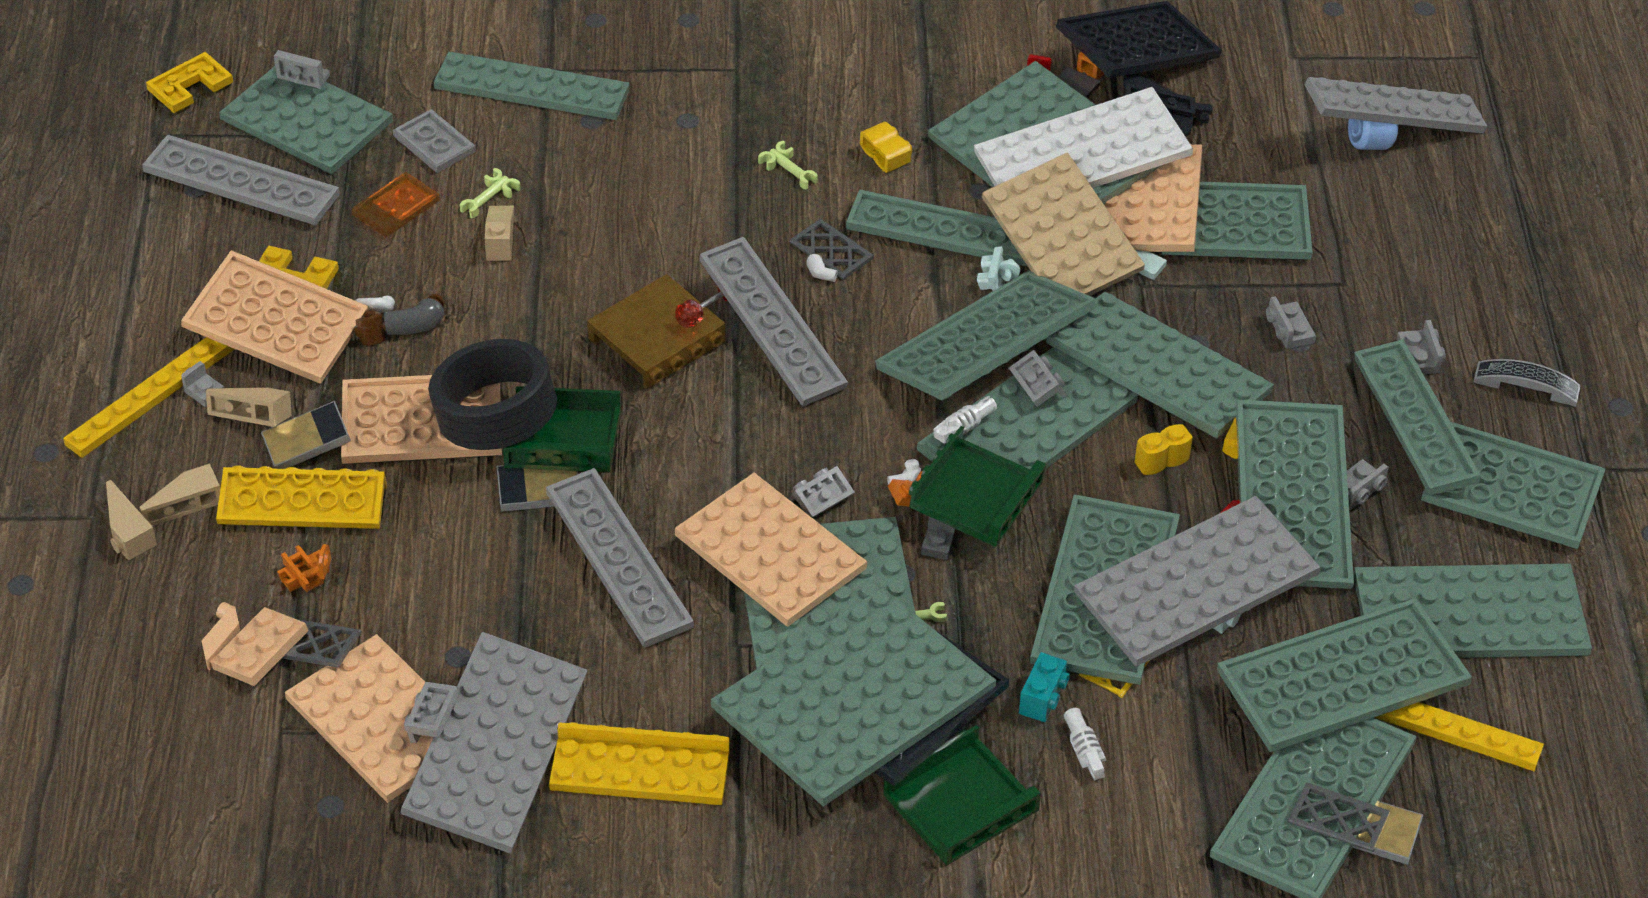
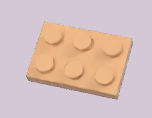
[210,607,308,686]

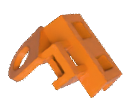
[277,544,331,592]

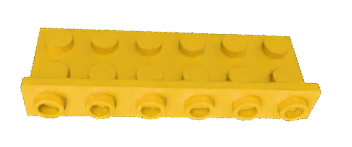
[216,466,387,529]
[549,722,730,805]

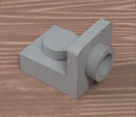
[181,361,224,408]

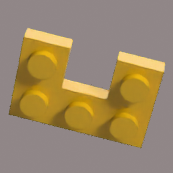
[146,52,233,113]
[259,245,339,289]

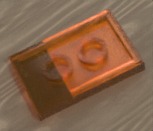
[352,172,440,238]

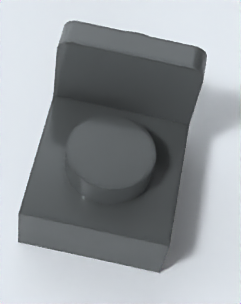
[921,517,956,560]

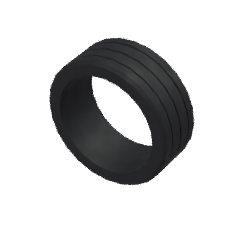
[428,339,557,450]

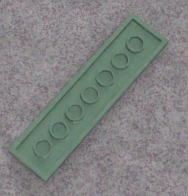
[434,52,630,120]
[846,190,1028,267]
[1354,340,1481,496]

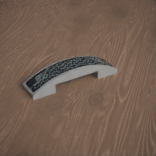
[1473,359,1581,407]

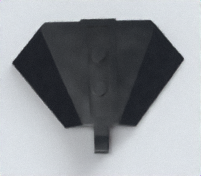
[1123,73,1213,137]

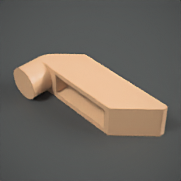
[202,602,240,670]

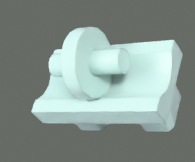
[977,246,1020,291]

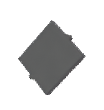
[1057,67,1100,98]

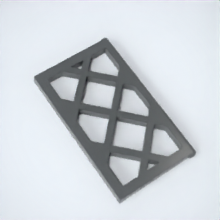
[789,218,874,280]
[282,619,362,668]
[1288,782,1390,852]

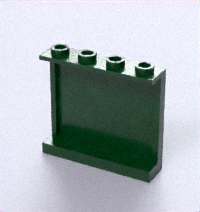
[503,386,621,473]
[908,426,1047,547]
[884,725,1041,866]

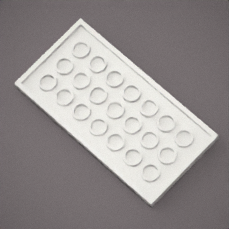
[974,87,1193,188]

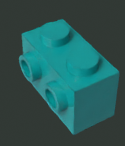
[1019,652,1070,722]

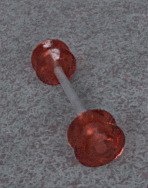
[675,288,728,328]

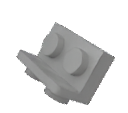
[274,50,330,89]
[1266,296,1316,349]
[1397,320,1445,374]
[1009,350,1067,407]
[1347,459,1389,510]
[788,466,855,518]
[404,682,459,743]

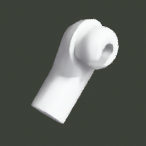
[807,254,838,282]
[356,295,395,313]
[887,459,921,485]

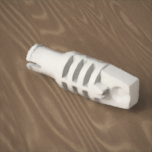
[933,396,997,443]
[1064,708,1106,781]

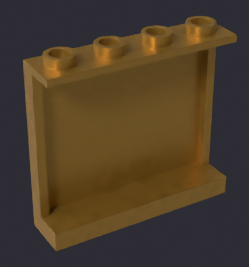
[587,274,725,389]

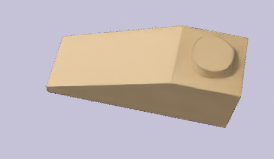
[485,206,514,261]
[206,388,292,427]
[140,464,220,526]
[106,480,157,561]

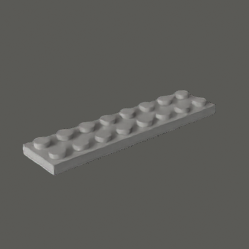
[1304,77,1488,134]
[142,135,340,225]
[699,237,848,407]
[546,468,694,648]

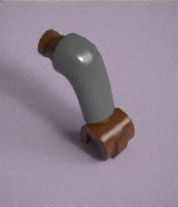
[354,294,445,346]

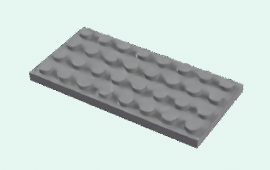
[1074,496,1320,667]
[400,632,588,854]

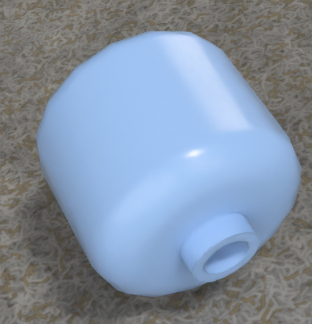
[1348,119,1398,150]

